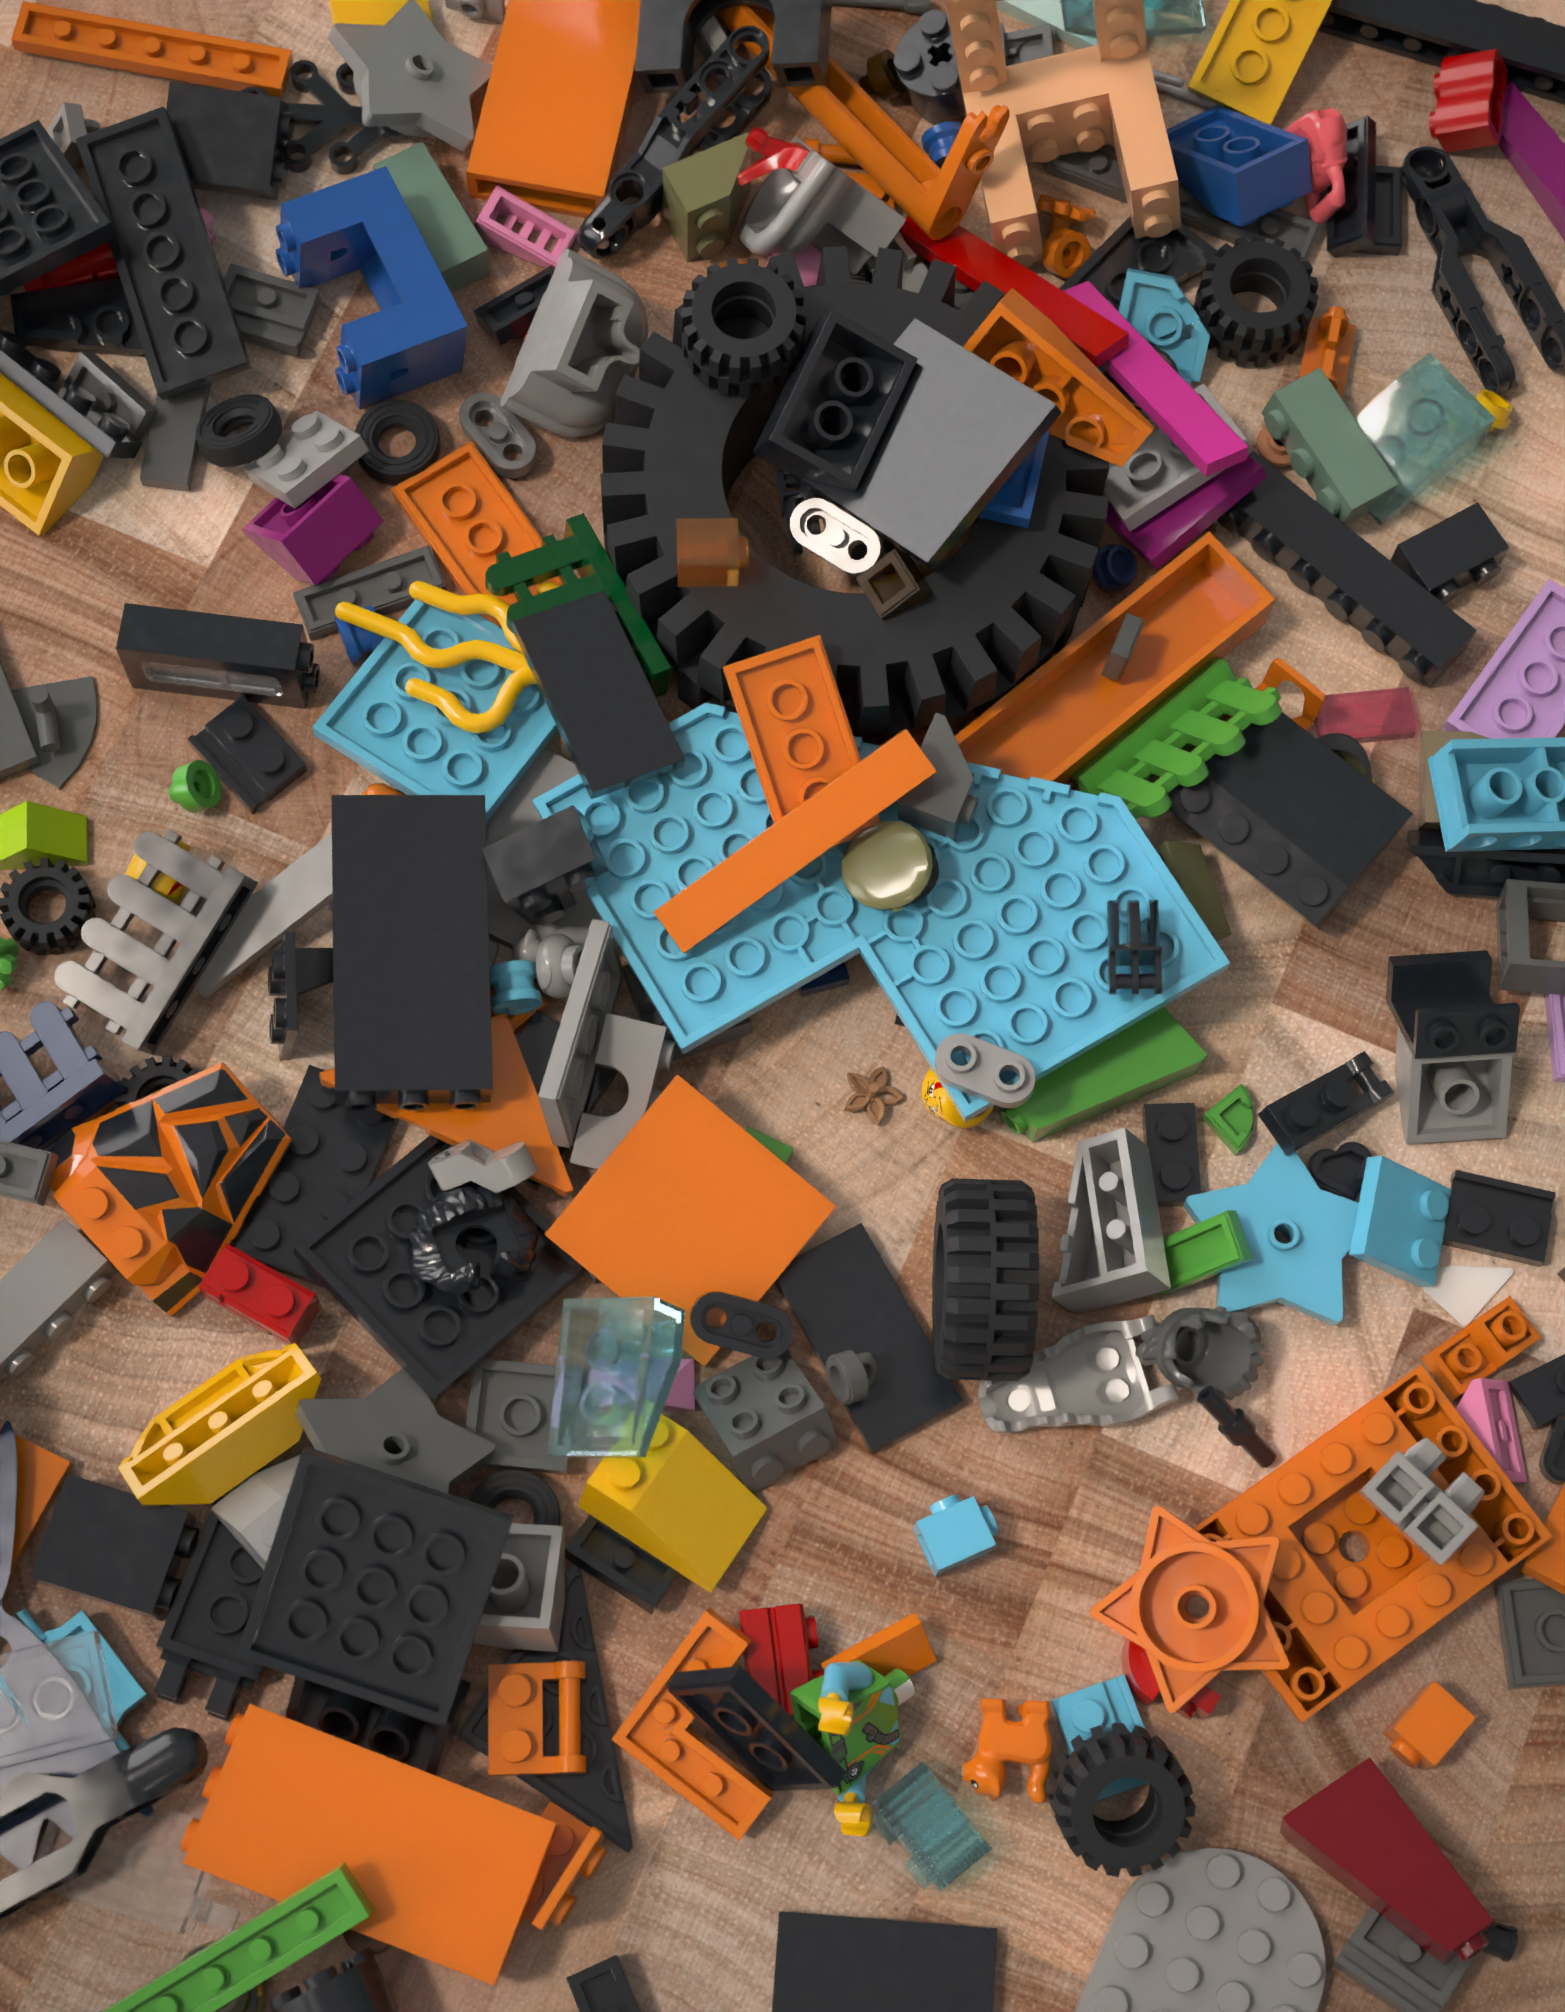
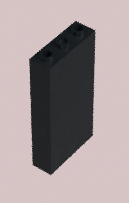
[331,795,493,1111]

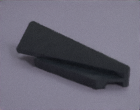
[1407,830,1565,897]

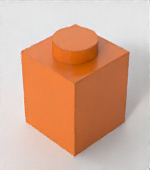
[1383,1680,1476,1770]

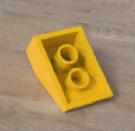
[578,1402,768,1593]

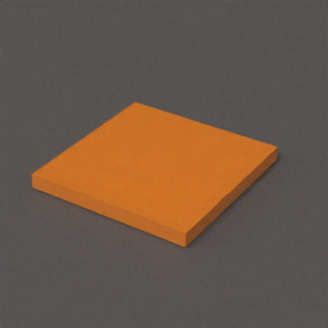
[544,1074,836,1367]

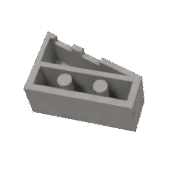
[1052,1128,1171,1315]

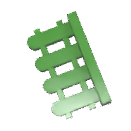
[1072,657,1282,820]

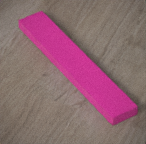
[1064,281,1249,477]

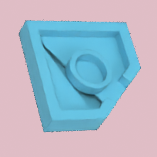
[1118,268,1210,382]

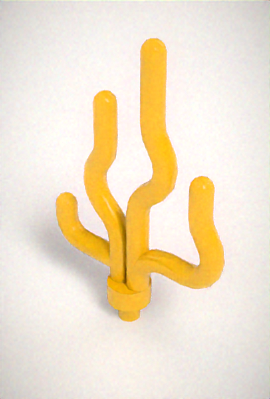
[335,581,561,734]

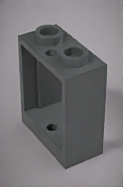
[1496,879,1565,995]

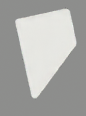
[1423,1266,1514,1326]

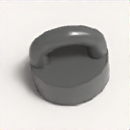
[826,1349,879,1405]

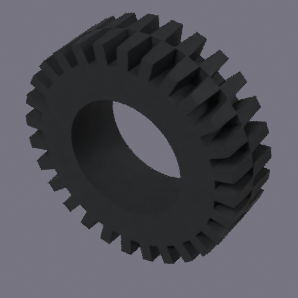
[600,246,1109,746]

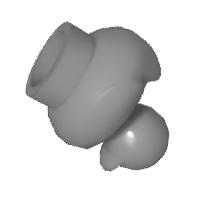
[512,929,584,999]

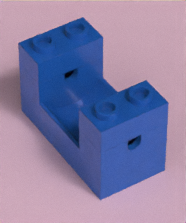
[275,166,468,410]

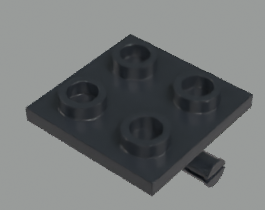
[268,932,333,1061]

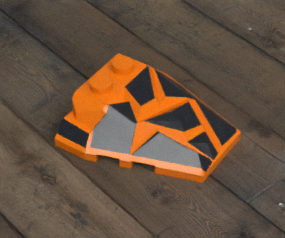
[47,1062,293,1317]

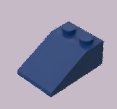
[1166,105,1312,226]

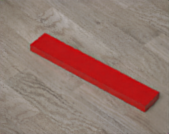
[898,216,1129,368]

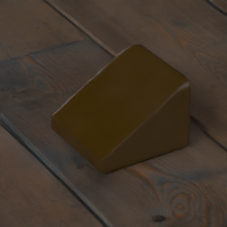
[856,549,933,620]

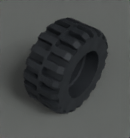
[932,1178,1039,1381]

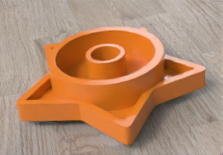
[1089,1505,1291,1713]

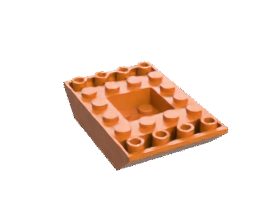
[1194,1364,1553,1724]

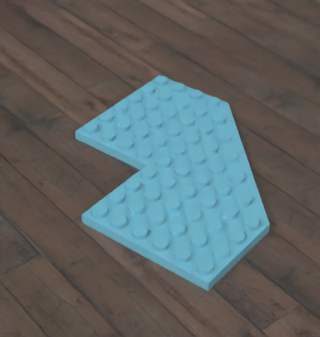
[532,703,1230,1122]

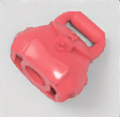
[1285,108,1348,224]

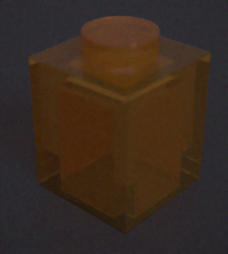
[677,518,748,587]

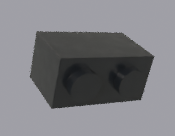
[1390,502,1509,604]

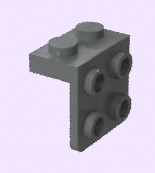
[693,1350,840,1493]

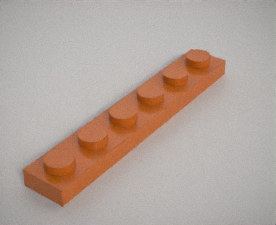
[11,1,294,99]

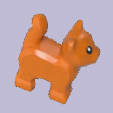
[961,1698,1052,1804]

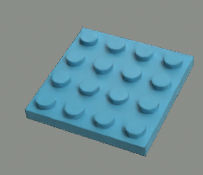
[312,583,558,823]

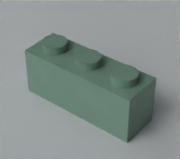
[373,141,491,293]
[1262,367,1399,525]

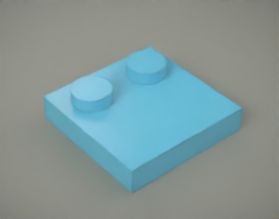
[1349,1156,1452,1287]

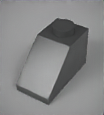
[897,712,979,840]

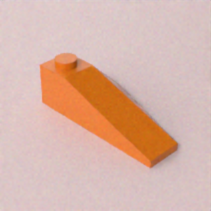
[963,288,1155,467]

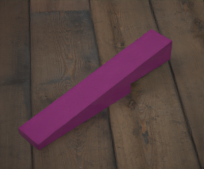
[1498,82,1565,241]

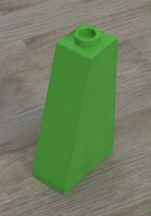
[1001,1007,1208,1143]

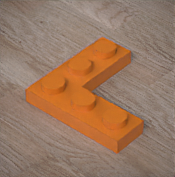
[611,1608,774,1841]

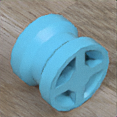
[490,960,543,1015]

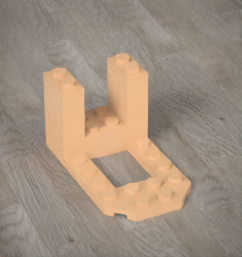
[945,0,1181,267]

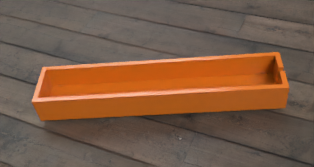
[955,531,1275,785]

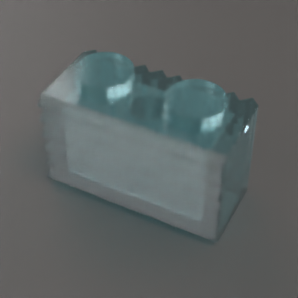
[870,1761,992,1892]

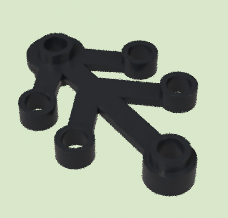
[240,60,407,175]

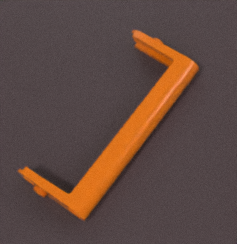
[715,5,1010,240]

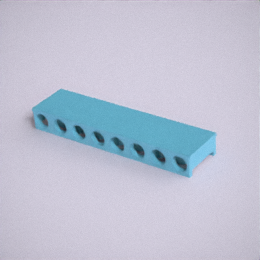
[1428,737,1565,852]

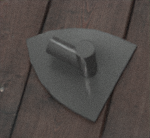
[12,676,97,789]

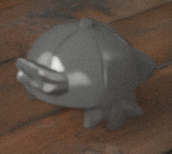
[1135,1306,1264,1401]

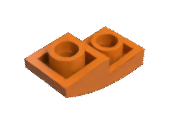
[1421,1296,1542,1401]

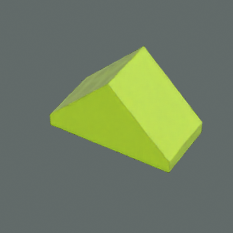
[0,801,88,870]

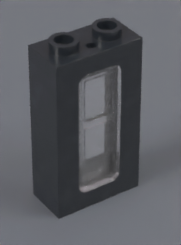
[116,603,320,709]

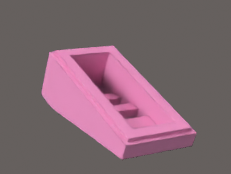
[474,185,578,268]

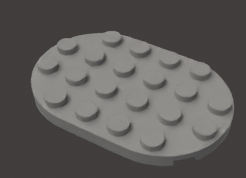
[1074,1848,1326,2012]

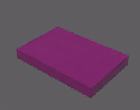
[1105,455,1267,570]

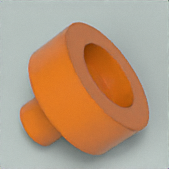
[1042,228,1090,278]

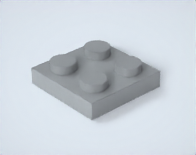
[243,410,369,509]

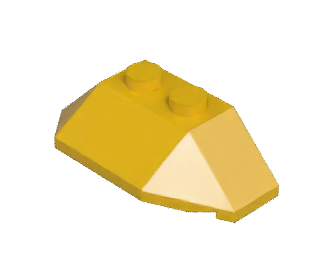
[118,1343,321,1505]

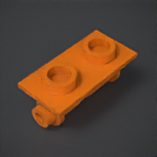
[1298,306,1356,400]

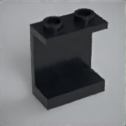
[1386,950,1520,1059]

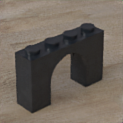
[635,0,832,93]

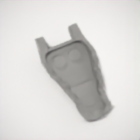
[978,1314,1180,1434]

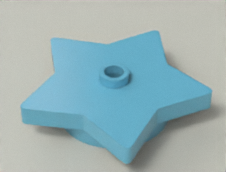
[1183,1143,1359,1326]

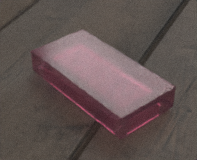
[1314,687,1417,743]

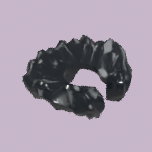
[409,1184,539,1294]

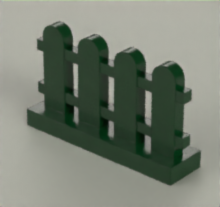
[485,513,671,698]

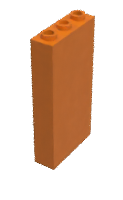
[466,0,641,218]
[180,1703,558,1987]

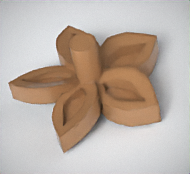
[844,1066,904,1126]

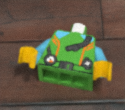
[790,1660,915,1837]

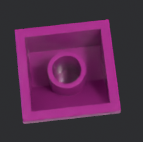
[241,474,384,586]

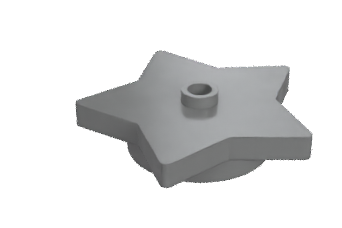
[327,0,493,152]

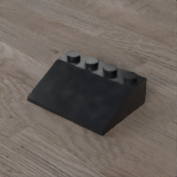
[1167,712,1413,930]

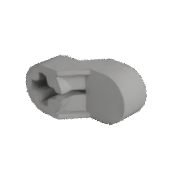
[428,1139,538,1193]

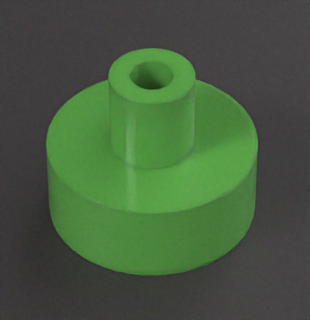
[168,760,222,813]

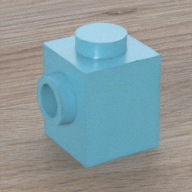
[913,1494,999,1577]

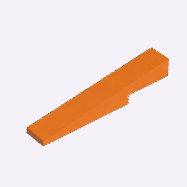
[653,729,937,953]

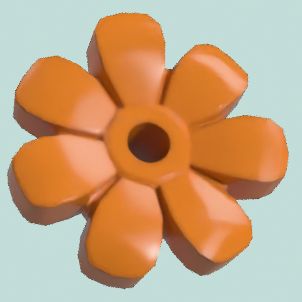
[1037,194,1096,236]

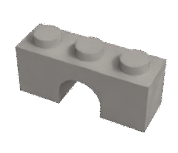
[570,1013,676,1170]

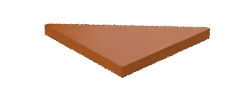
[319,1013,574,1197]

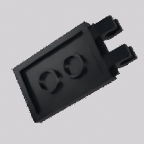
[154,1497,266,1722]

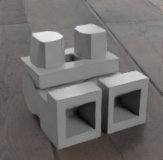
[1358,1438,1485,1566]

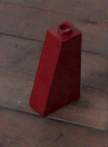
[1280,1757,1494,1965]

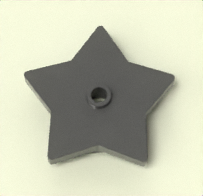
[296,1368,496,1493]

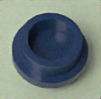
[1092,544,1137,593]

